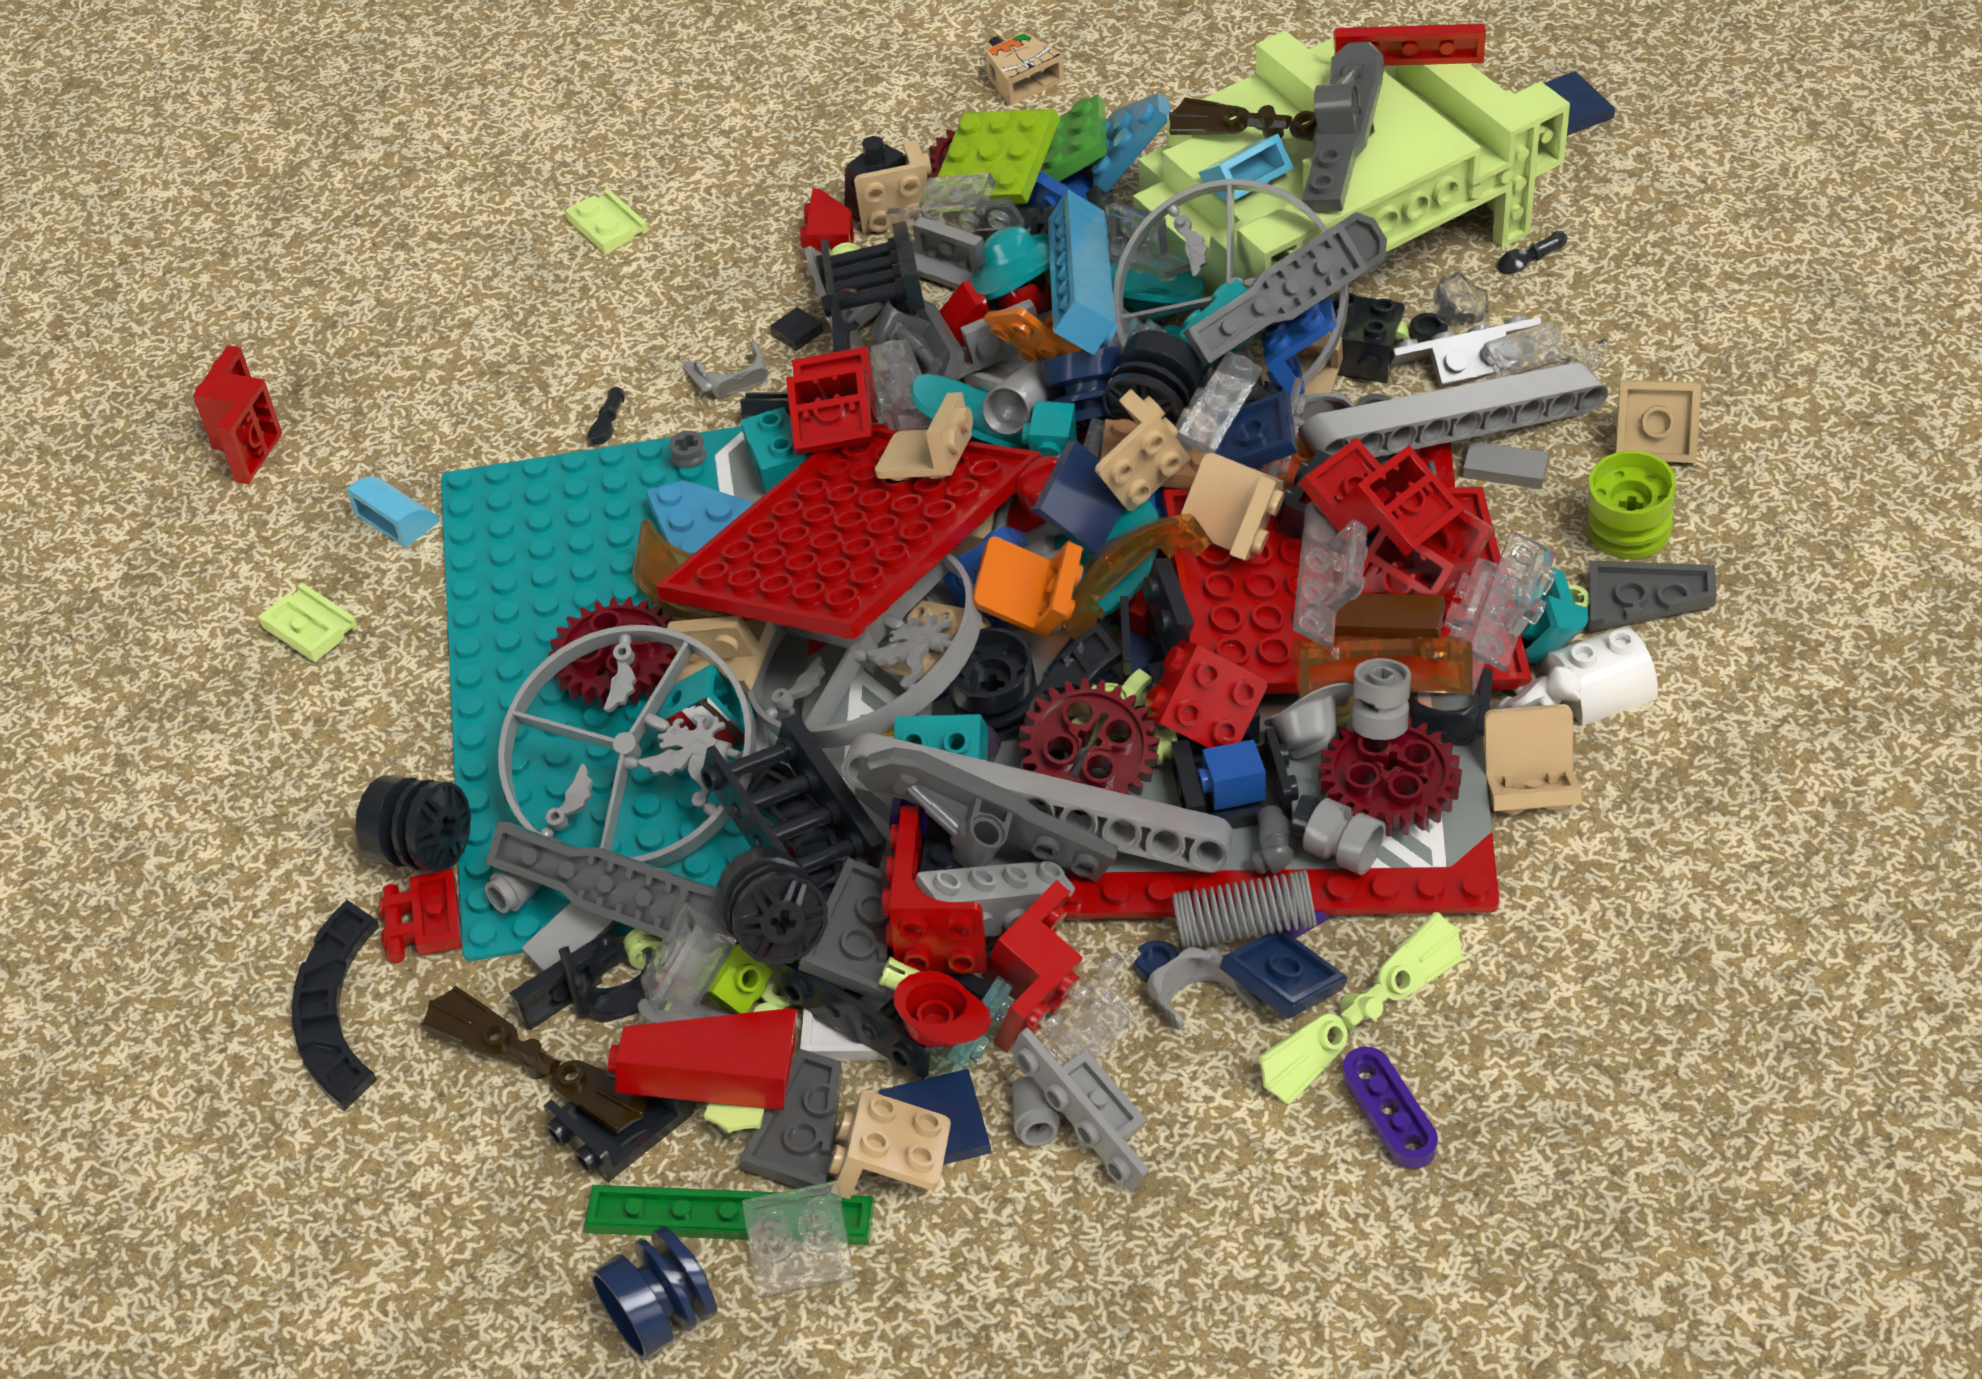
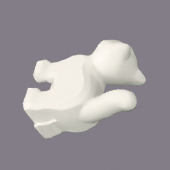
[1496,666,1582,709]

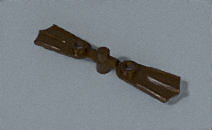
[1169,97,1375,142]
[421,986,650,1134]

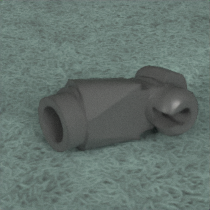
[1250,806,1294,874]

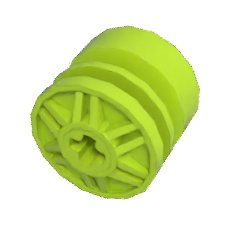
[1587,450,1676,560]

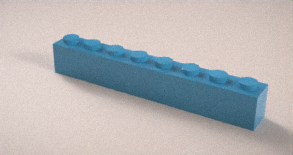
[1048,189,1117,355]

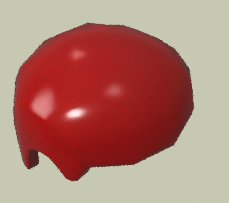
[997,282,1052,315]

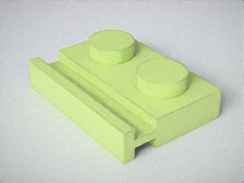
[565,189,648,254]
[258,583,358,662]

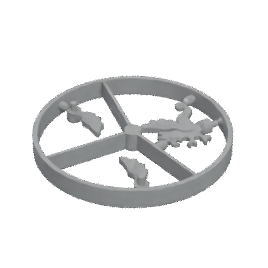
[1113,179,1349,392]
[747,553,982,749]
[498,625,756,867]

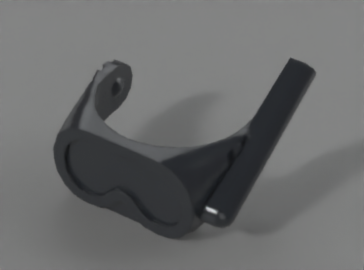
[1407,668,1493,745]
[558,946,658,1023]

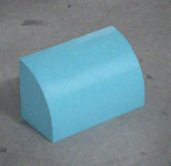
[1198,134,1294,201]
[346,477,440,548]

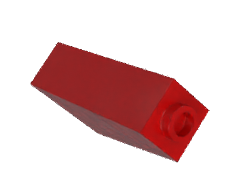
[608,1008,797,1110]

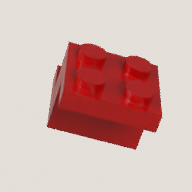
[193,345,282,485]
[786,346,879,455]
[1298,438,1464,557]
[1342,509,1495,601]
[981,880,1083,1053]

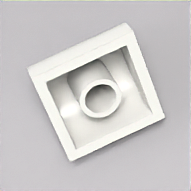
[1540,626,1658,726]

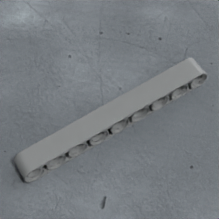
[1299,362,1609,458]
[842,733,1233,873]

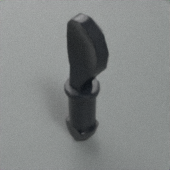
[1498,231,1568,274]
[587,387,625,445]

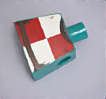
[649,664,757,748]

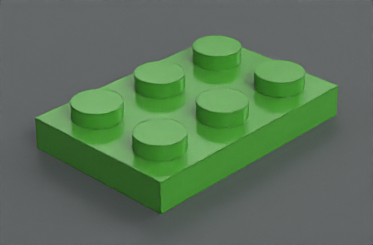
[1040,94,1107,182]

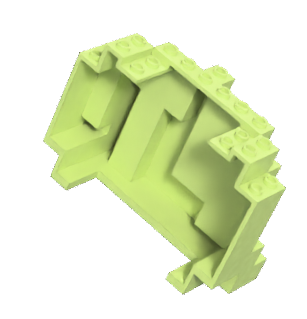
[1133,31,1570,333]

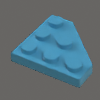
[1092,93,1170,192]
[646,480,754,568]

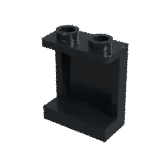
[1171,728,1299,829]
[544,1044,694,1183]

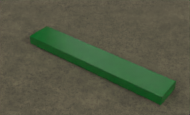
[584,1185,874,1245]

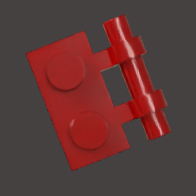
[379,869,463,963]

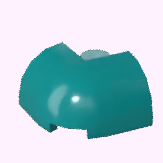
[1510,568,1589,664]

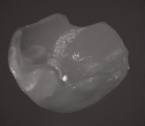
[1433,272,1489,330]

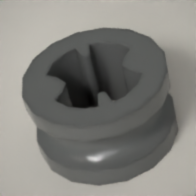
[669,431,706,469]

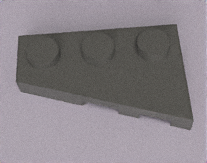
[1588,560,1717,632]
[798,858,889,1003]
[739,1048,843,1194]

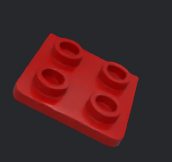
[1145,639,1267,748]

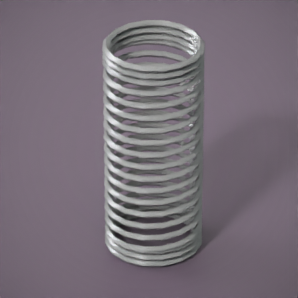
[982,360,1064,436]
[1173,869,1317,950]

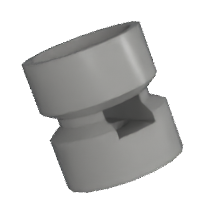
[1352,658,1411,740]
[1303,798,1386,875]

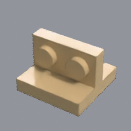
[1613,380,1702,463]
[667,615,775,692]

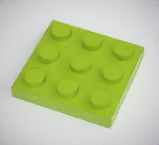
[930,109,1060,206]

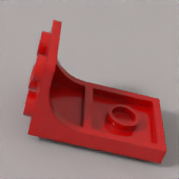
[882,806,987,974]

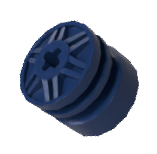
[1042,346,1123,429]
[591,1226,718,1360]

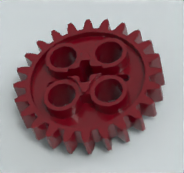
[548,597,677,709]
[1018,678,1160,813]
[1318,717,1462,837]

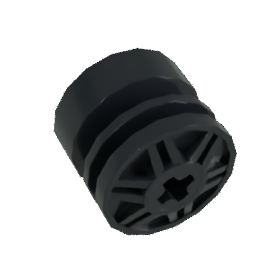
[1102,330,1204,428]
[948,627,1038,742]
[355,775,471,872]
[716,847,828,965]

